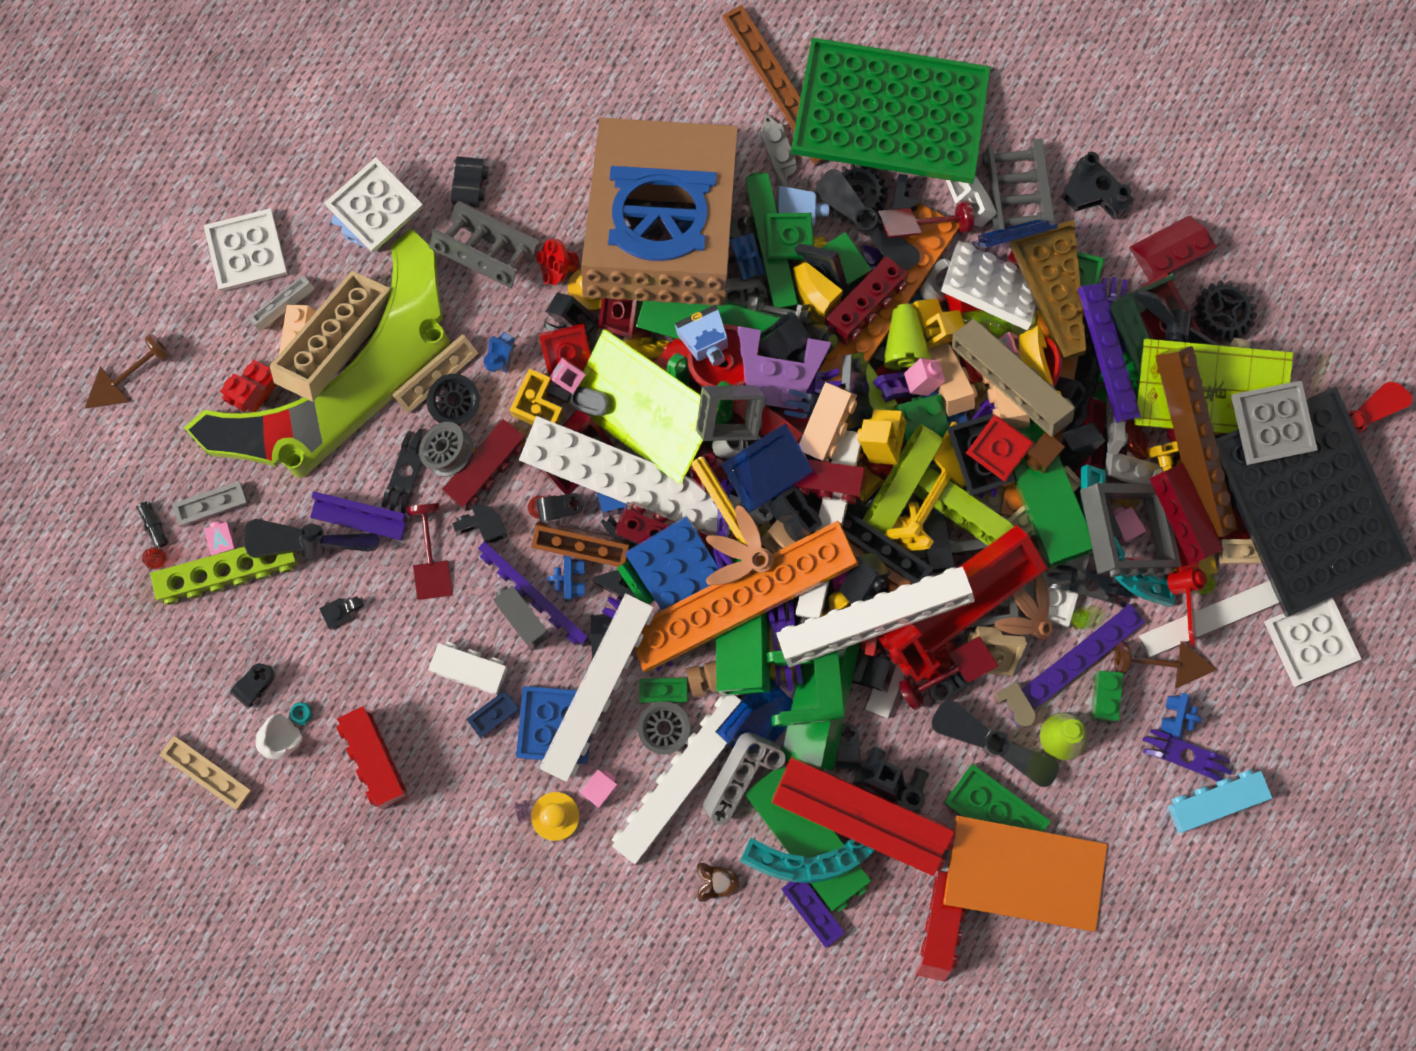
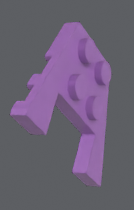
[738,326,831,410]

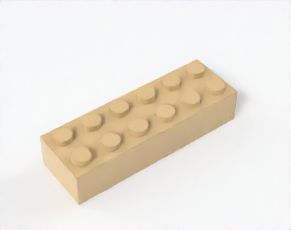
[270,271,391,402]

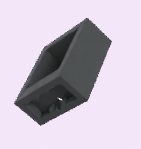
[695,386,766,441]
[493,585,550,651]

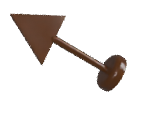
[84,333,172,409]
[1114,641,1217,689]

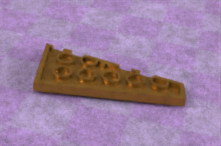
[1009,219,1086,361]

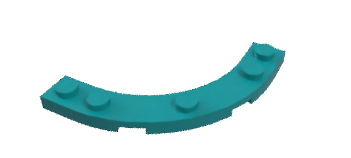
[1081,465,1175,607]
[739,838,874,883]

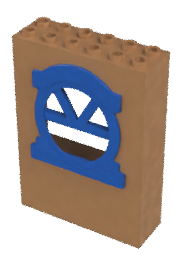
[581,117,737,306]

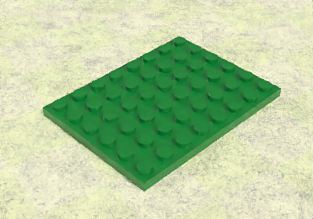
[791,37,990,184]

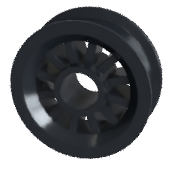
[426,374,480,426]

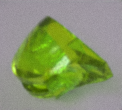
[961,310,1015,339]

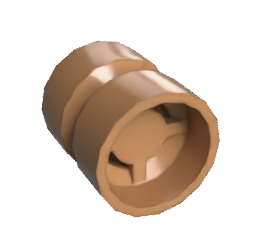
[685,660,717,698]

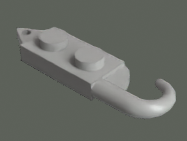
[760,114,808,191]

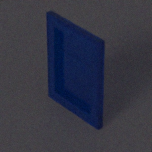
[972,219,1058,248]
[721,423,814,513]
[715,678,793,749]

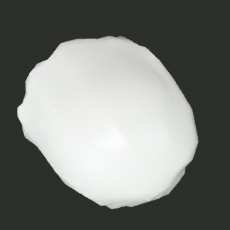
[256,714,303,760]

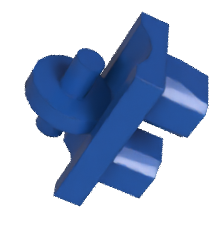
[730,233,765,280]
[483,332,515,373]
[547,556,585,602]
[1161,693,1203,740]

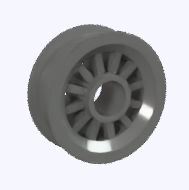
[419,422,473,477]
[638,702,690,755]

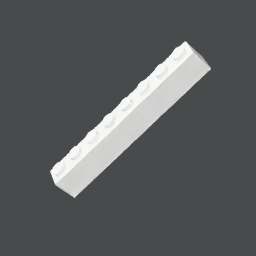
[776,567,974,667]
[540,593,655,782]
[612,695,753,865]

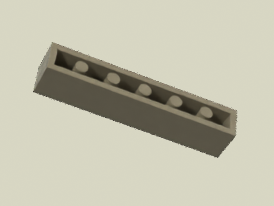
[952,319,1075,437]

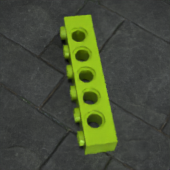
[150,547,299,605]

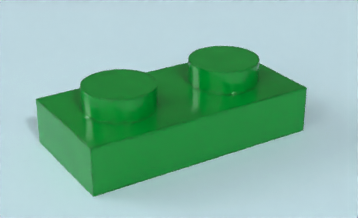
[639,678,687,704]

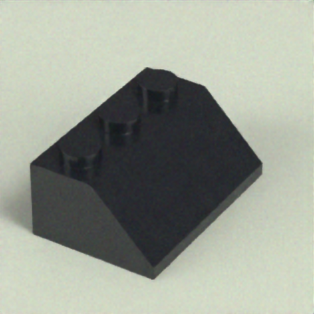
[947,413,1015,496]

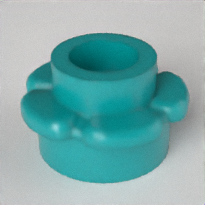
[289,702,313,726]

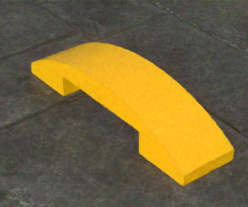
[1019,325,1062,396]

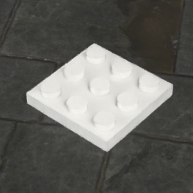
[325,157,424,253]
[204,208,288,292]
[1264,597,1361,687]

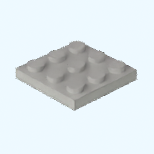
[1231,380,1317,465]

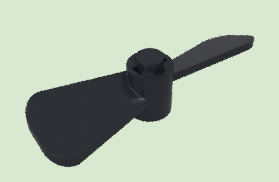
[816,169,920,271]
[1134,290,1221,346]
[244,519,380,560]
[931,700,1059,787]

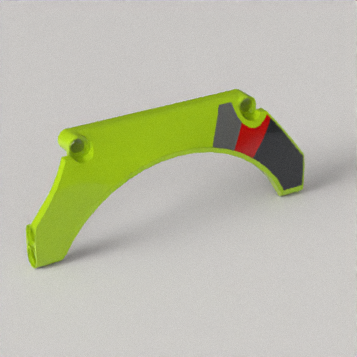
[184,228,450,478]

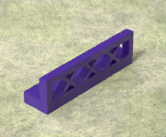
[310,491,408,541]

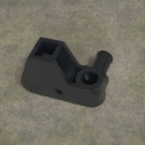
[1061,151,1134,219]
[852,747,929,813]

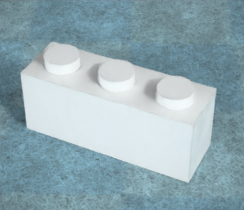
[429,642,508,695]

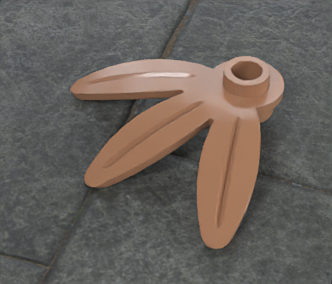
[706,505,774,585]
[995,573,1052,640]

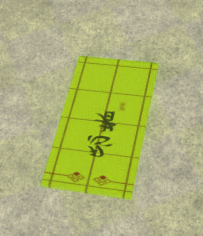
[569,330,719,483]
[1135,339,1293,433]

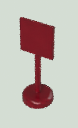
[878,201,974,238]
[407,503,452,600]
[899,636,999,710]

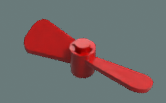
[1348,382,1413,435]
[1167,533,1207,647]

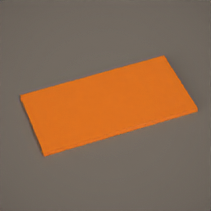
[943,816,1107,932]

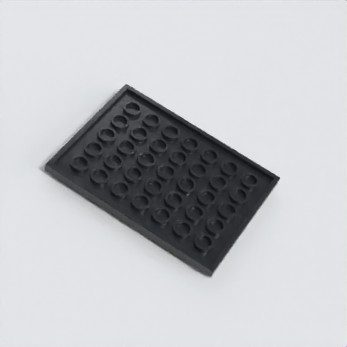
[1215,387,1412,617]

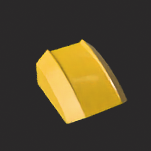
[793,263,843,325]

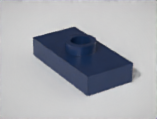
[466,690,519,739]

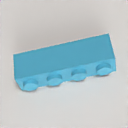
[1167,769,1272,833]

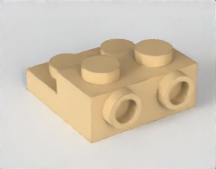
[968,626,1027,676]

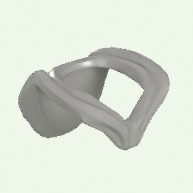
[920,259,950,304]

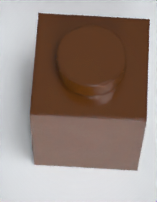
[1025,432,1065,474]

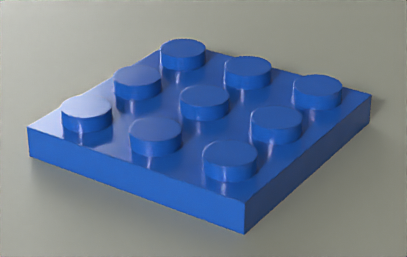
[625,516,719,610]
[516,686,591,764]

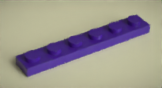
[1078,283,1141,423]
[478,541,589,647]
[1021,604,1145,709]

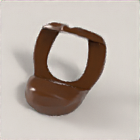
[697,863,739,902]

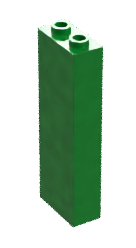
[745,172,797,311]
[637,301,781,357]
[1012,418,1093,569]
[716,557,770,696]
[782,642,860,771]
[744,765,871,912]

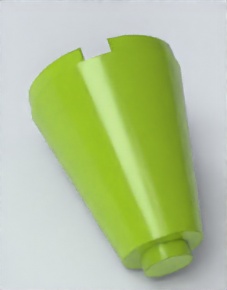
[884,304,931,371]
[1040,713,1088,760]

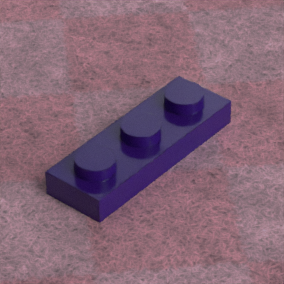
[781,881,845,948]

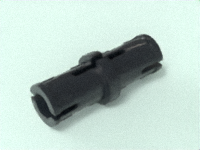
[136,501,169,549]

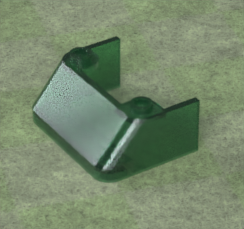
[1110,274,1175,379]

